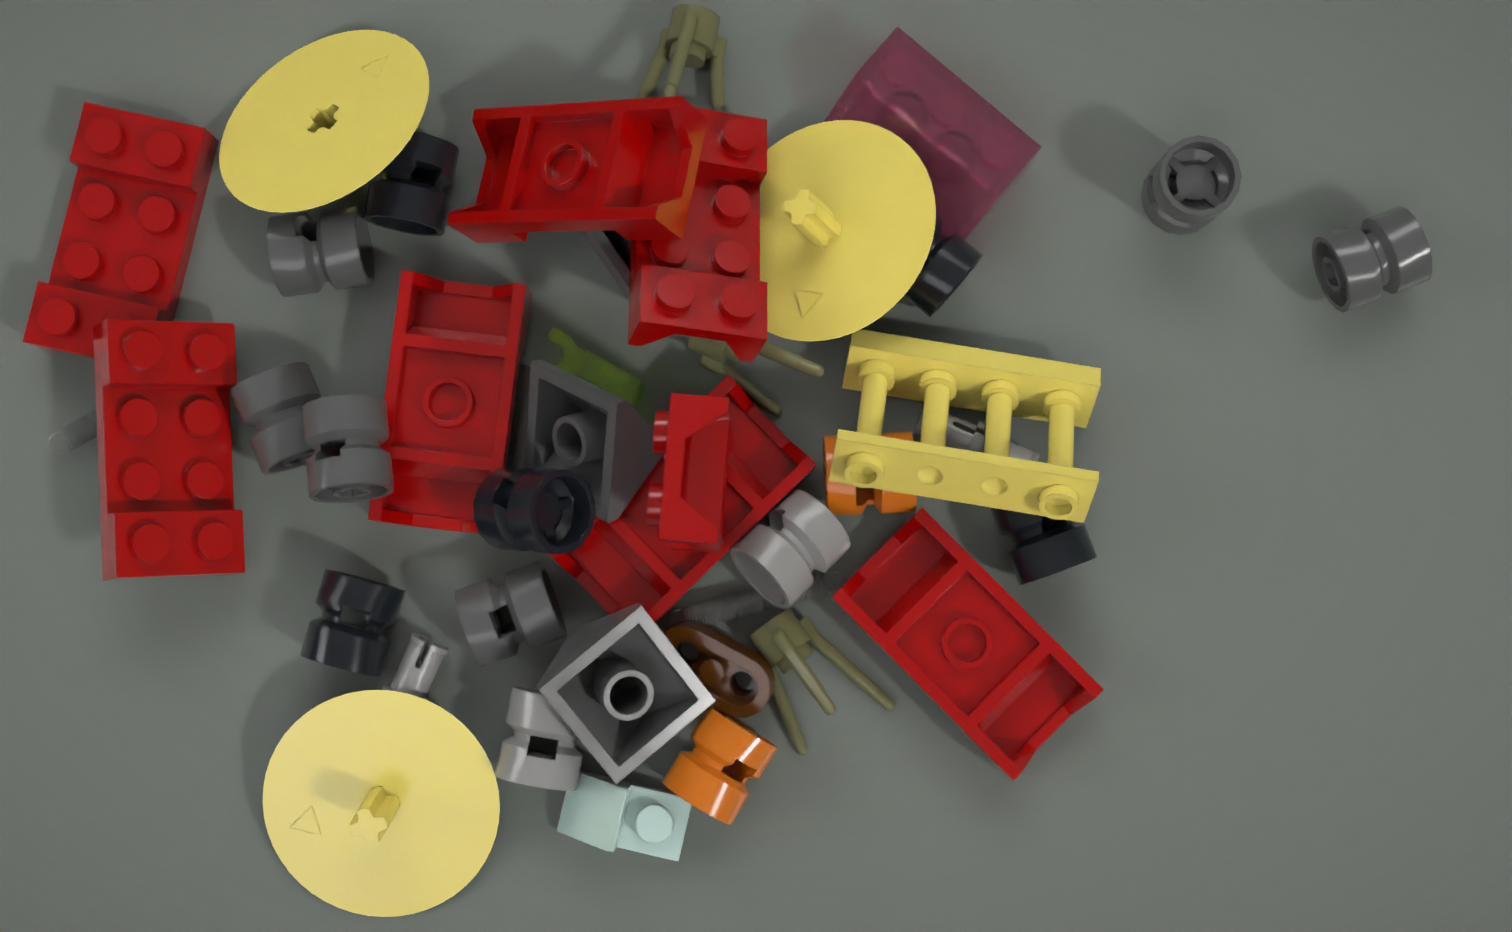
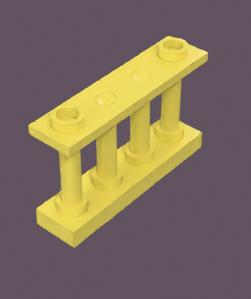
[829,329,1101,523]

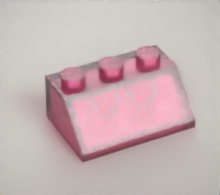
[824,26,1041,241]

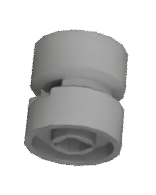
[730,489,851,609]
[495,687,583,791]

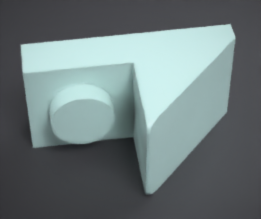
[557,770,692,861]

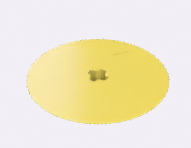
[219,30,429,213]
[760,120,936,342]
[263,690,500,917]

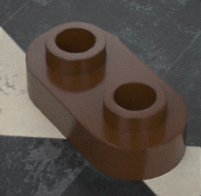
[663,620,775,718]

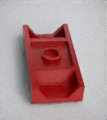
[447,96,708,243]
[22,102,219,359]
[628,107,768,362]
[368,270,532,535]
[93,319,245,581]
[548,374,817,623]
[646,393,733,554]
[830,507,1104,781]

